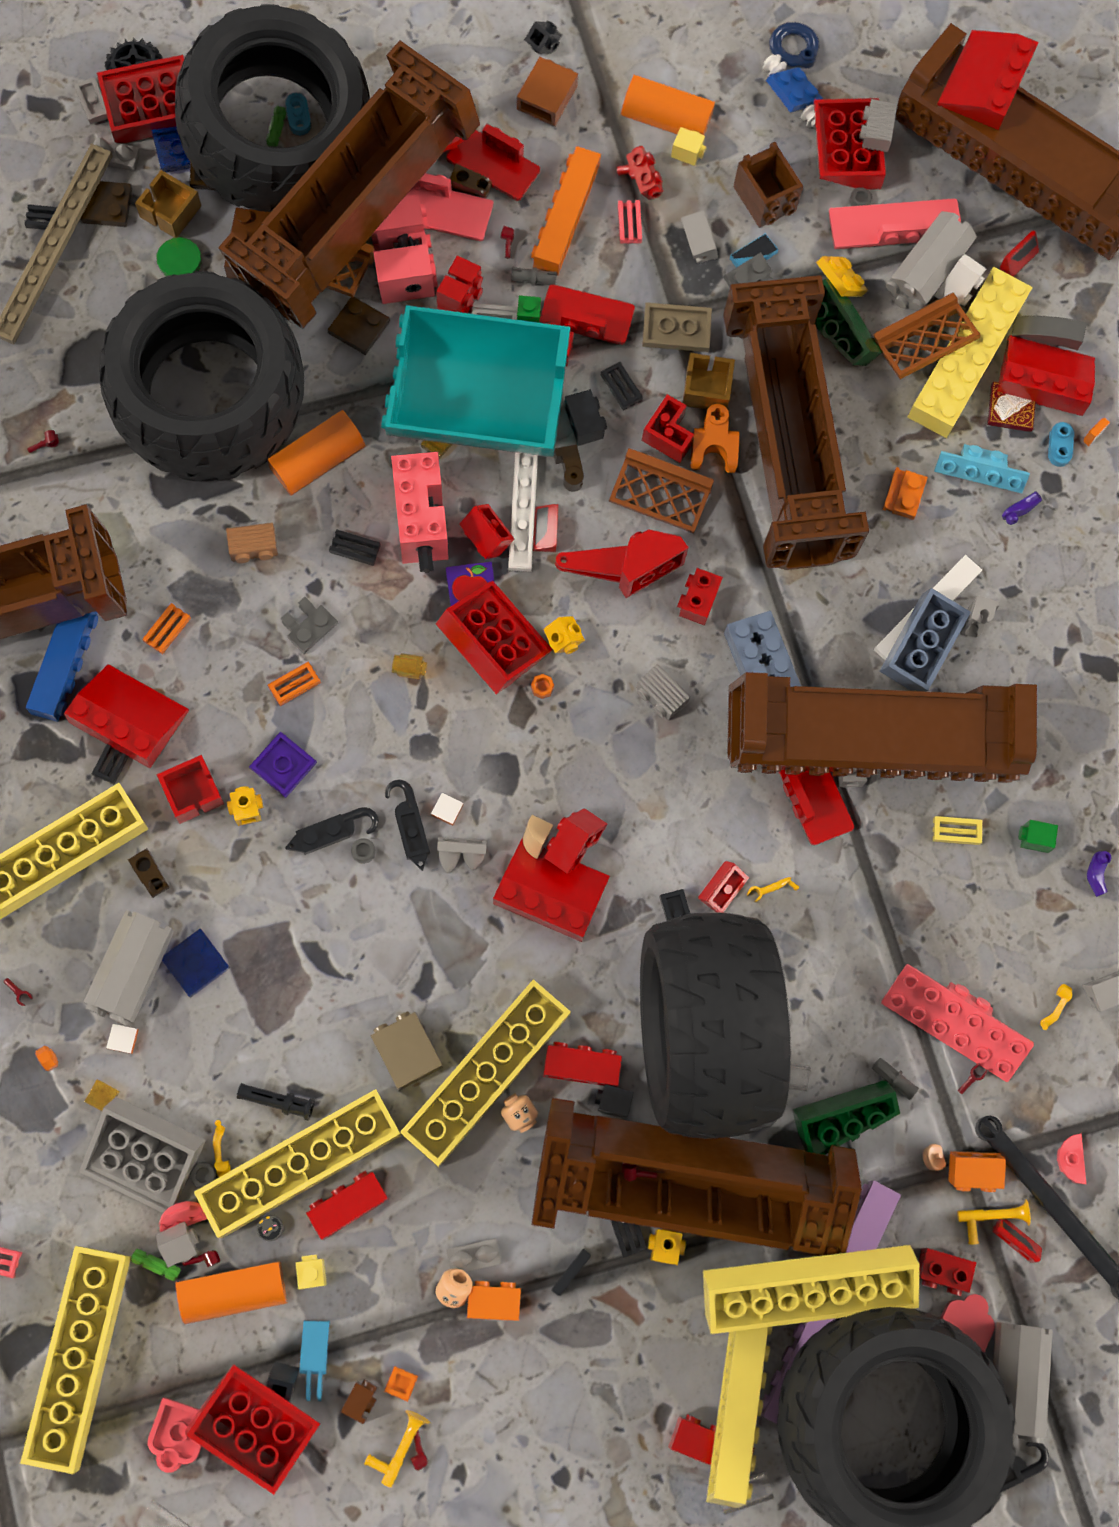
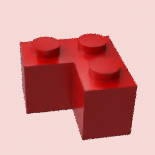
[642,394,695,463]
[544,808,608,874]

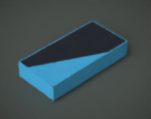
[730,233,778,268]

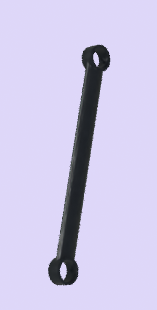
[975,1116,1119,1300]

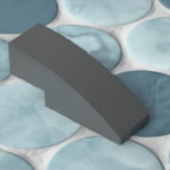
[1012,315,1087,351]

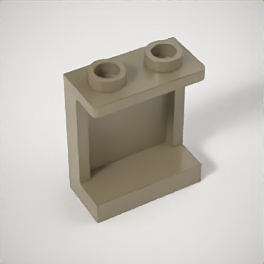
[370,1011,443,1091]

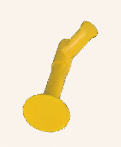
[957,1199,1031,1245]
[364,1410,430,1488]

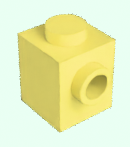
[671,127,706,166]
[296,1255,327,1289]

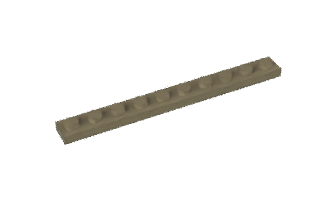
[0,144,113,344]

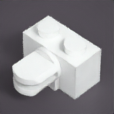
[934,254,986,307]

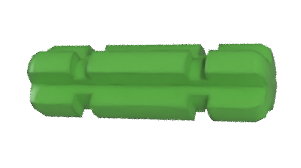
[266,105,286,147]
[131,1249,181,1281]

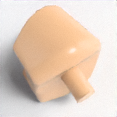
[922,1144,946,1171]

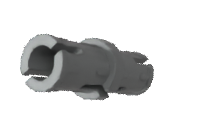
[511,267,557,286]

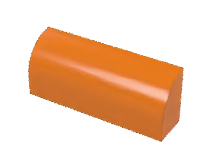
[621,75,715,136]
[267,409,365,496]
[175,1262,287,1324]

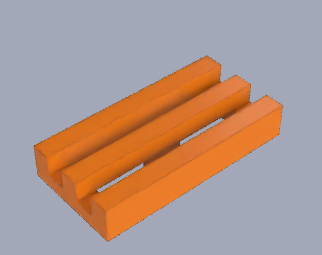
[142,603,191,655]
[268,662,321,706]

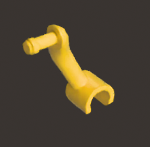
[747,877,800,902]
[1040,984,1072,1030]
[212,1120,231,1177]

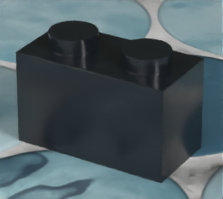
[564,389,607,446]

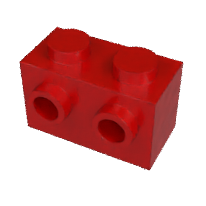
[459,504,515,560]
[677,568,723,626]
[918,1248,977,1296]

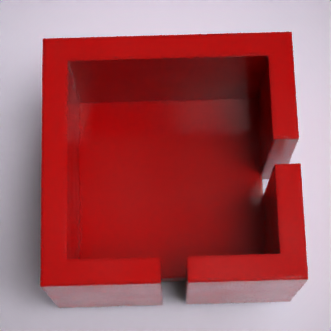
[436,255,483,314]
[156,755,224,824]

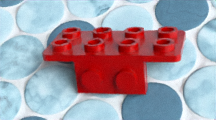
[447,124,540,201]
[540,284,635,345]
[779,770,854,846]

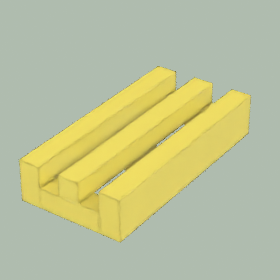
[933,816,982,845]

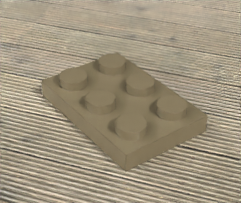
[642,302,712,352]

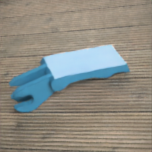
[300,1320,330,1401]

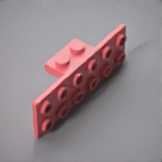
[406,173,493,241]
[829,198,961,249]
[881,964,1034,1082]

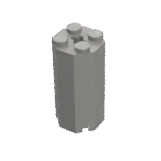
[886,211,977,311]
[84,910,175,1026]
[993,1322,1053,1443]

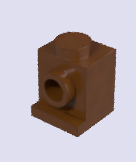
[340,1379,377,1424]

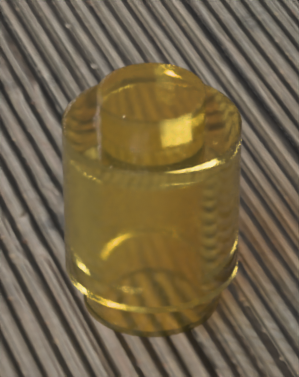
[392,653,427,680]

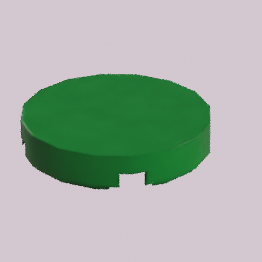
[156,237,202,276]

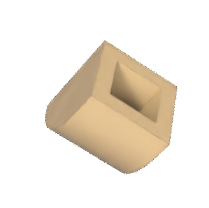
[523,815,553,859]

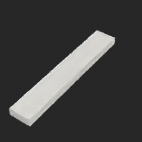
[508,452,538,572]
[874,555,982,660]

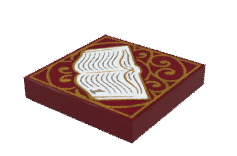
[987,381,1036,432]

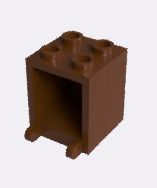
[733,141,803,228]

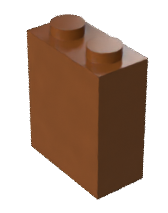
[516,57,578,126]

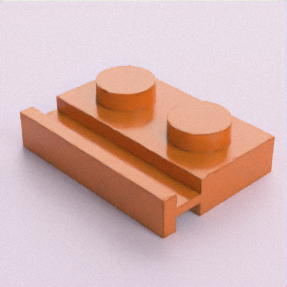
[882,467,928,520]

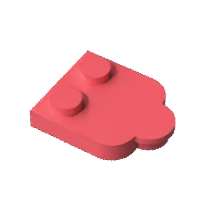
[940,1294,995,1352]
[148,1397,202,1473]

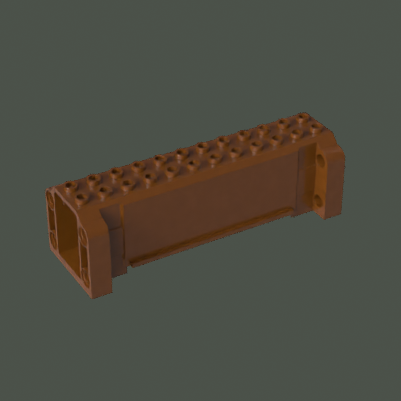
[895,23,1119,261]
[218,40,480,329]
[723,275,869,570]
[0,504,127,639]
[727,672,1037,783]
[531,1098,862,1257]

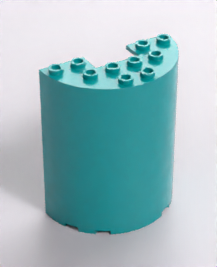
[381,305,570,457]

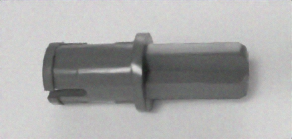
[872,1058,919,1100]

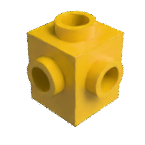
[543,616,585,654]
[227,786,264,826]
[648,1229,686,1265]

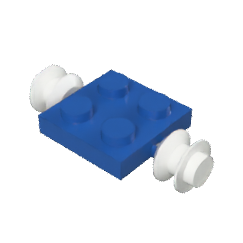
[763,55,823,128]

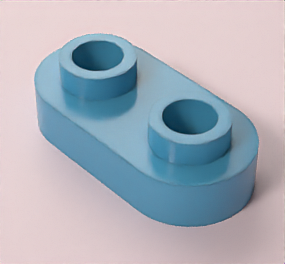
[285,93,311,136]
[1048,422,1074,467]

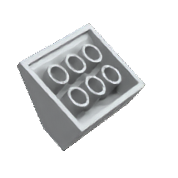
[79,1097,206,1213]

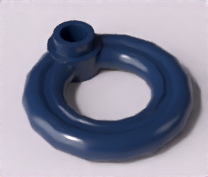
[769,22,819,69]

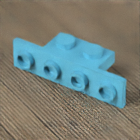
[934,444,1030,493]

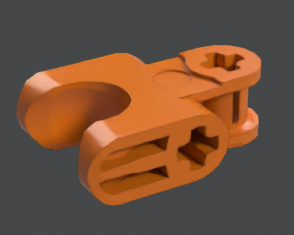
[691,404,739,473]

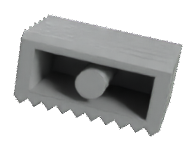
[860,99,898,152]
[636,664,691,720]

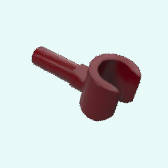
[500,226,514,259]
[27,430,59,453]
[4,978,33,1006]
[957,1063,987,1094]
[622,1163,657,1181]
[182,1250,221,1268]
[410,1430,428,1471]

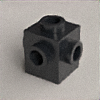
[524,20,562,55]

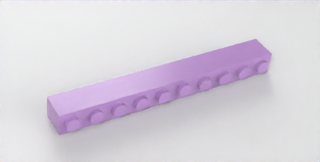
[761,1181,901,1424]

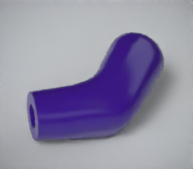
[1002,491,1042,525]
[1087,851,1112,897]

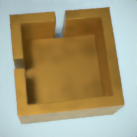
[135,170,202,238]
[682,353,735,410]

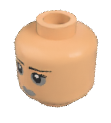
[501,1093,538,1133]
[436,1268,473,1308]

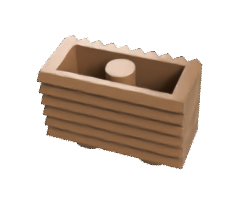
[226,522,278,563]

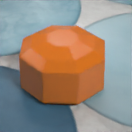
[531,674,554,699]
[35,1046,58,1071]

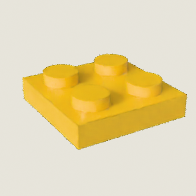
[816,256,868,297]

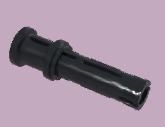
[237,1083,315,1121]

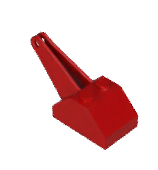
[555,529,689,598]

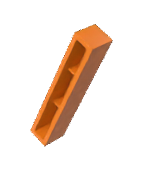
[531,146,601,275]

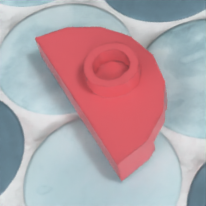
[1057,1134,1086,1185]
[159,1201,207,1232]

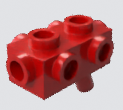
[617,146,664,200]

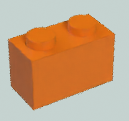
[948,1151,1006,1192]
[467,1281,521,1321]

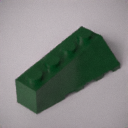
[814,279,883,366]
[792,1080,900,1155]

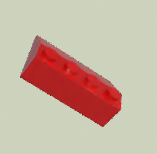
[937,30,1039,130]
[97,55,184,144]
[814,98,886,190]
[997,335,1095,416]
[436,580,553,695]
[64,664,189,768]
[493,838,610,942]
[185,1364,320,1495]

